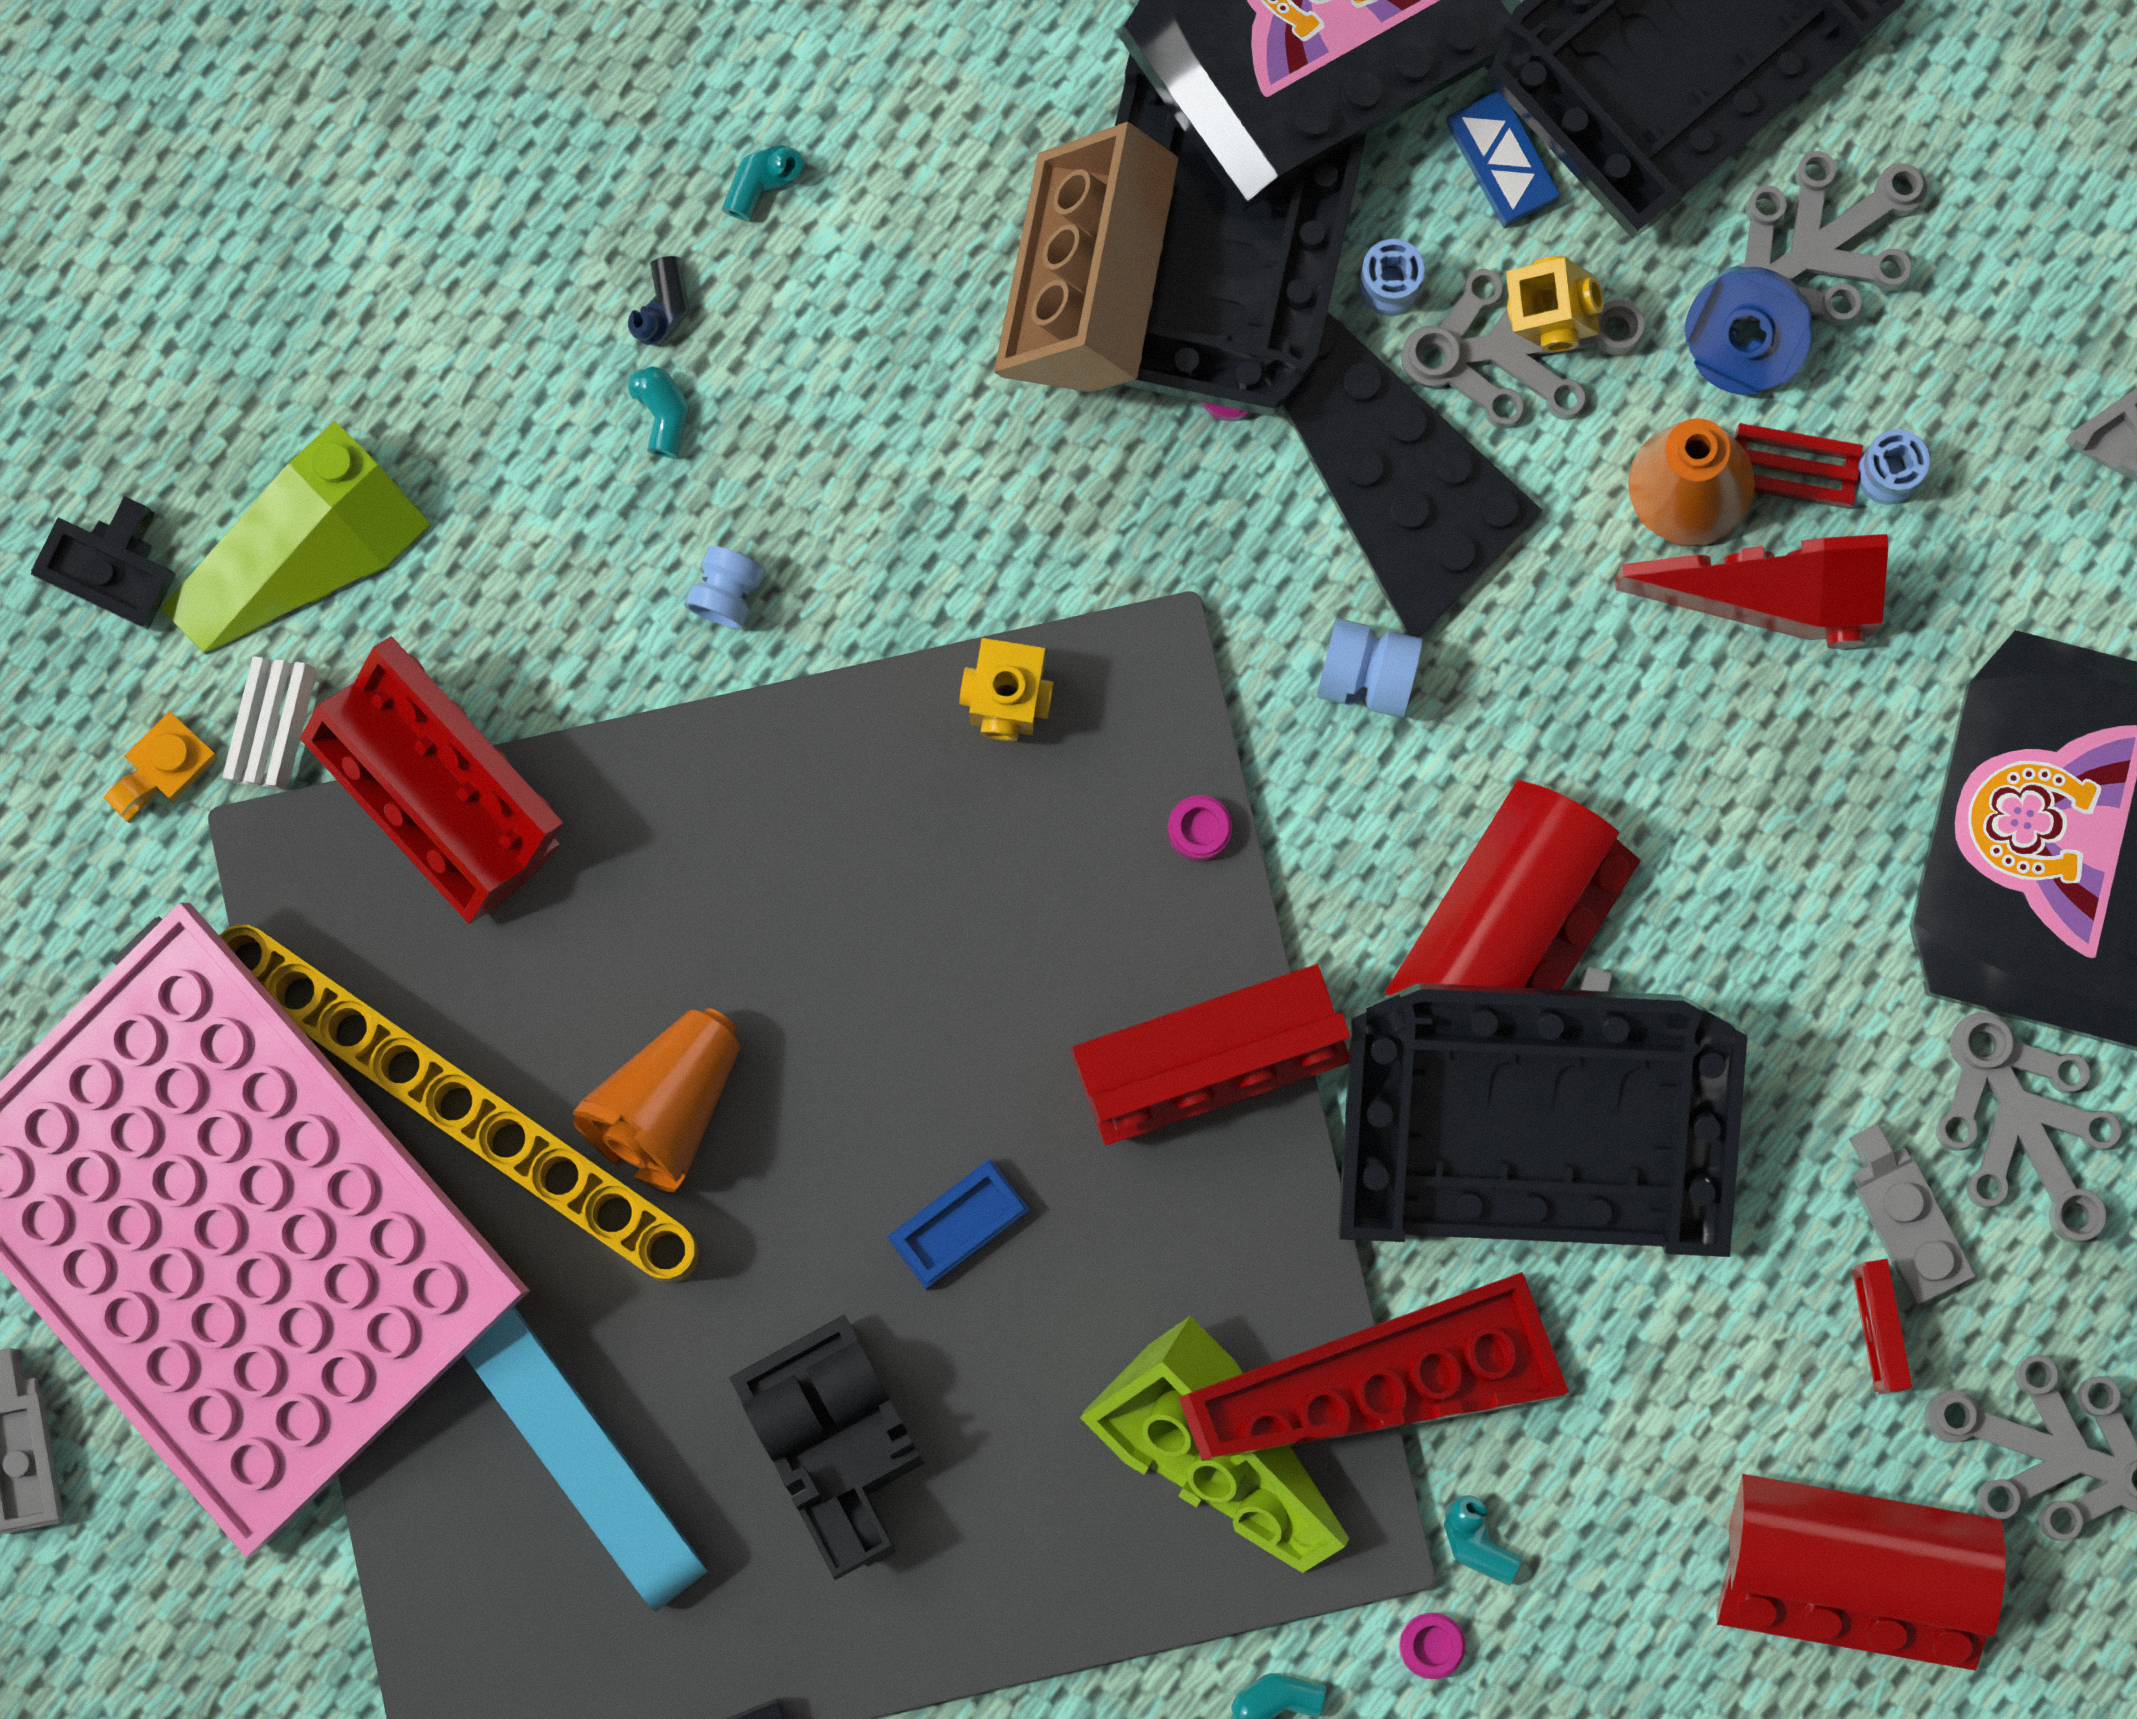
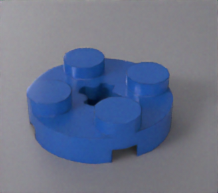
[1684,266,1813,395]

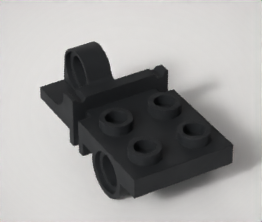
[729,1314,925,1580]

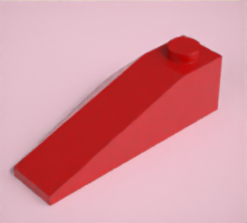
[1615,534,1889,649]

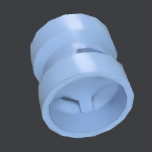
[1358,238,1425,316]
[1858,429,1930,505]
[684,545,766,630]

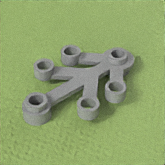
[1737,151,1927,326]
[1401,269,1645,429]
[1936,1012,2121,1243]
[1924,1355,2137,1541]

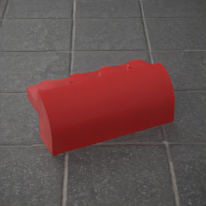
[300,636,563,924]
[1384,779,1641,996]
[1069,964,1351,1146]
[1716,1474,2006,1671]

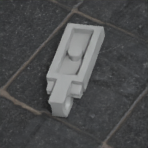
[1849,1124,1975,1306]
[0,1348,65,1535]

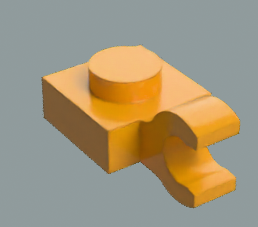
[103,711,218,823]

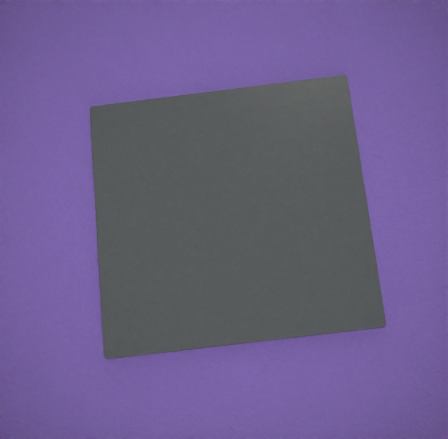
[208,591,1435,1719]

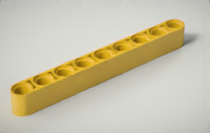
[219,924,699,1283]

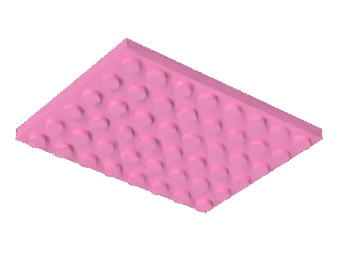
[0,903,530,1558]

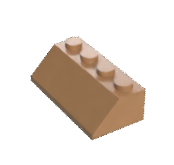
[994,122,1179,392]

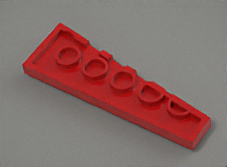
[1178,1272,1569,1461]

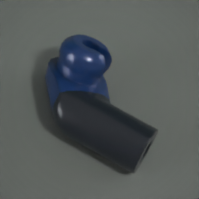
[628,256,689,345]

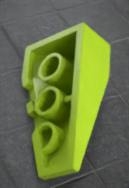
[161,420,432,654]
[1080,1316,1349,1573]

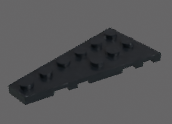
[1281,312,1542,638]

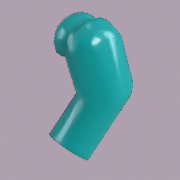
[722,145,804,222]
[628,366,689,459]
[1444,1495,1522,1586]
[1231,1673,1326,1719]

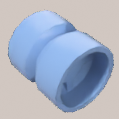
[1316,618,1423,719]

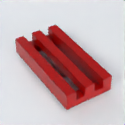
[1735,423,1863,509]
[1852,1259,1912,1395]

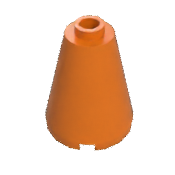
[1628,418,1755,547]
[572,1008,741,1192]

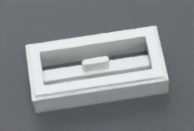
[222,656,317,791]

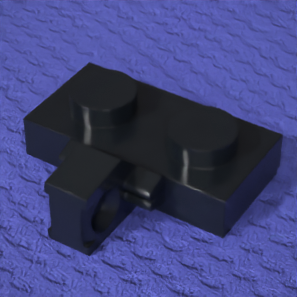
[31,496,176,630]

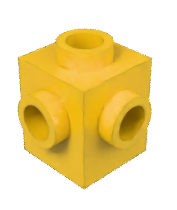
[1506,256,1604,352]
[959,638,1054,741]

